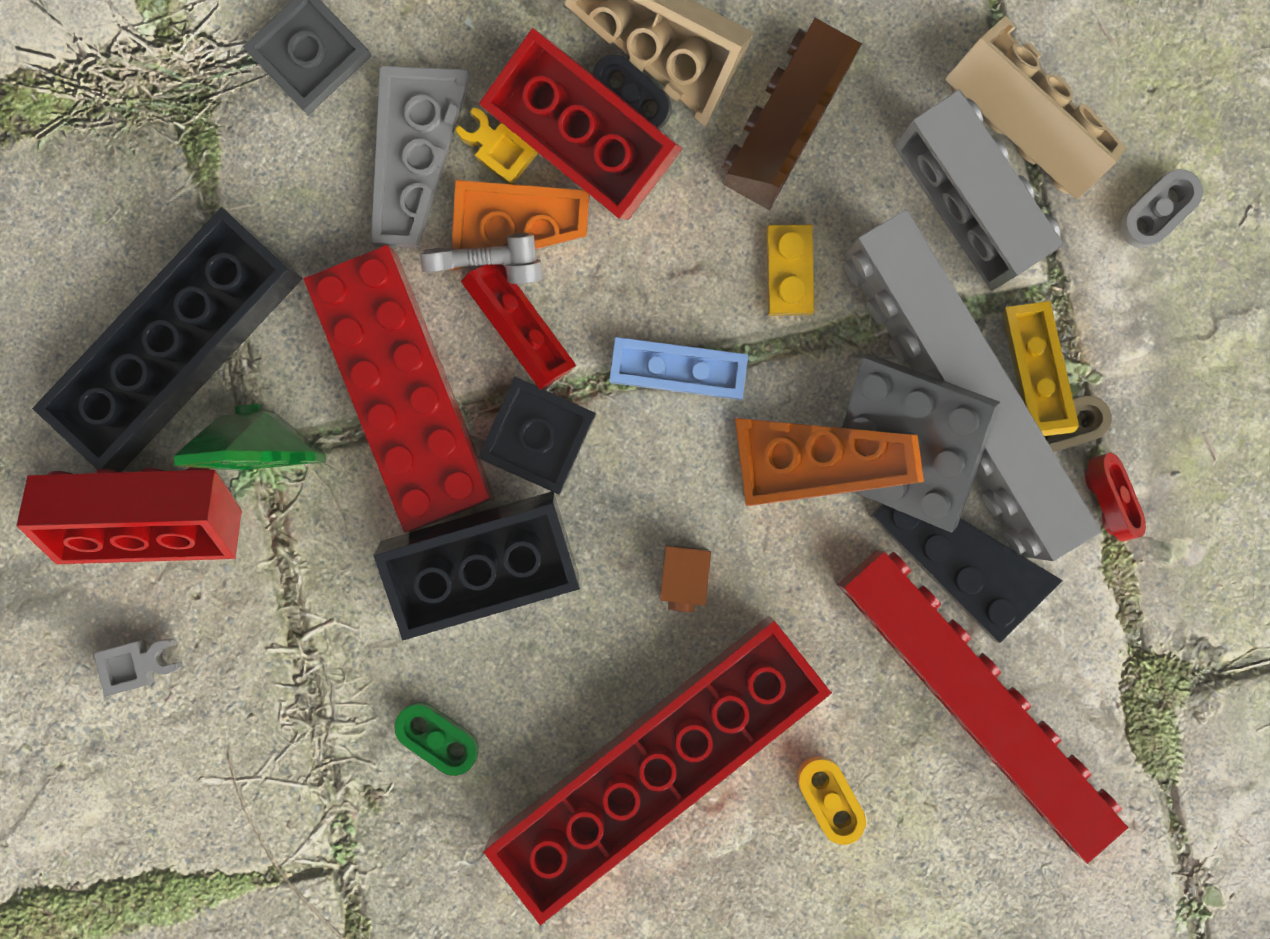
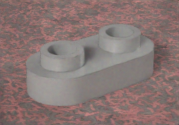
[1120,169,1203,248]

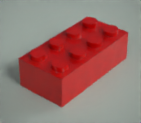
[479,27,684,220]
[16,467,242,564]

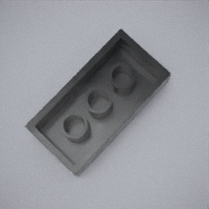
[373,491,580,641]

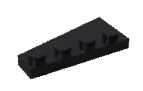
[871,504,1063,643]

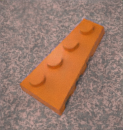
[735,418,924,506]

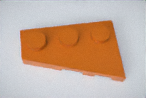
[450,180,590,271]

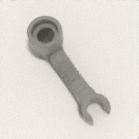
[420,233,543,284]

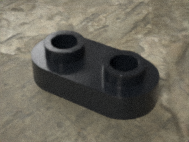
[592,55,672,129]

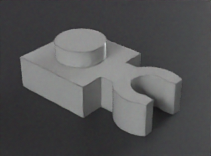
[93,638,183,697]

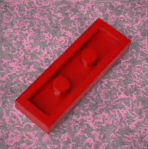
[461,264,577,390]

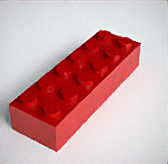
[303,245,495,533]

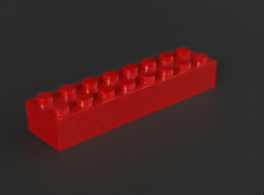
[483,616,832,926]

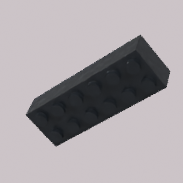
[32,207,303,472]

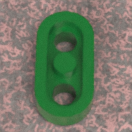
[394,702,479,776]

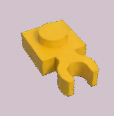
[456,108,538,184]

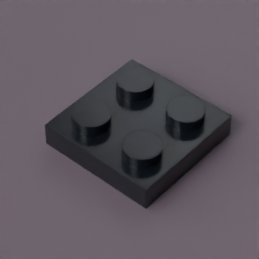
[478,376,597,495]

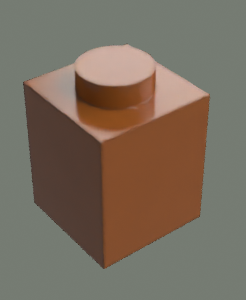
[659,545,711,612]

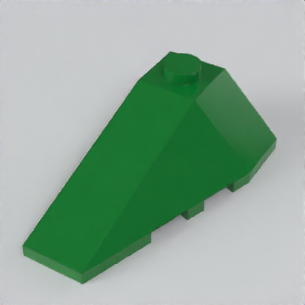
[174,404,326,471]

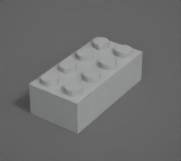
[894,89,1065,291]

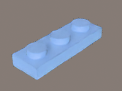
[609,337,748,400]

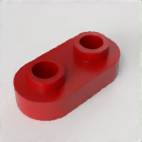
[1085,452,1146,542]

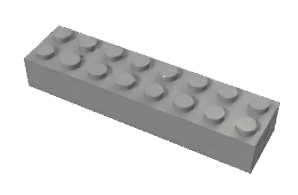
[843,209,1102,561]

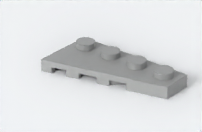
[371,66,471,248]

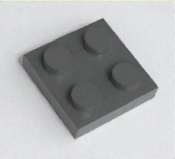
[243,0,372,116]

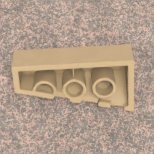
[564,0,754,127]
[945,16,1126,200]

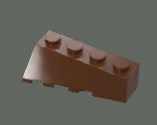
[722,18,862,210]

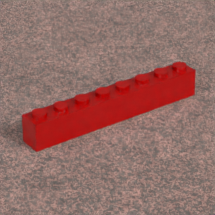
[837,550,1129,864]

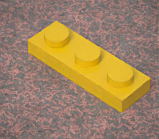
[1002,301,1079,436]

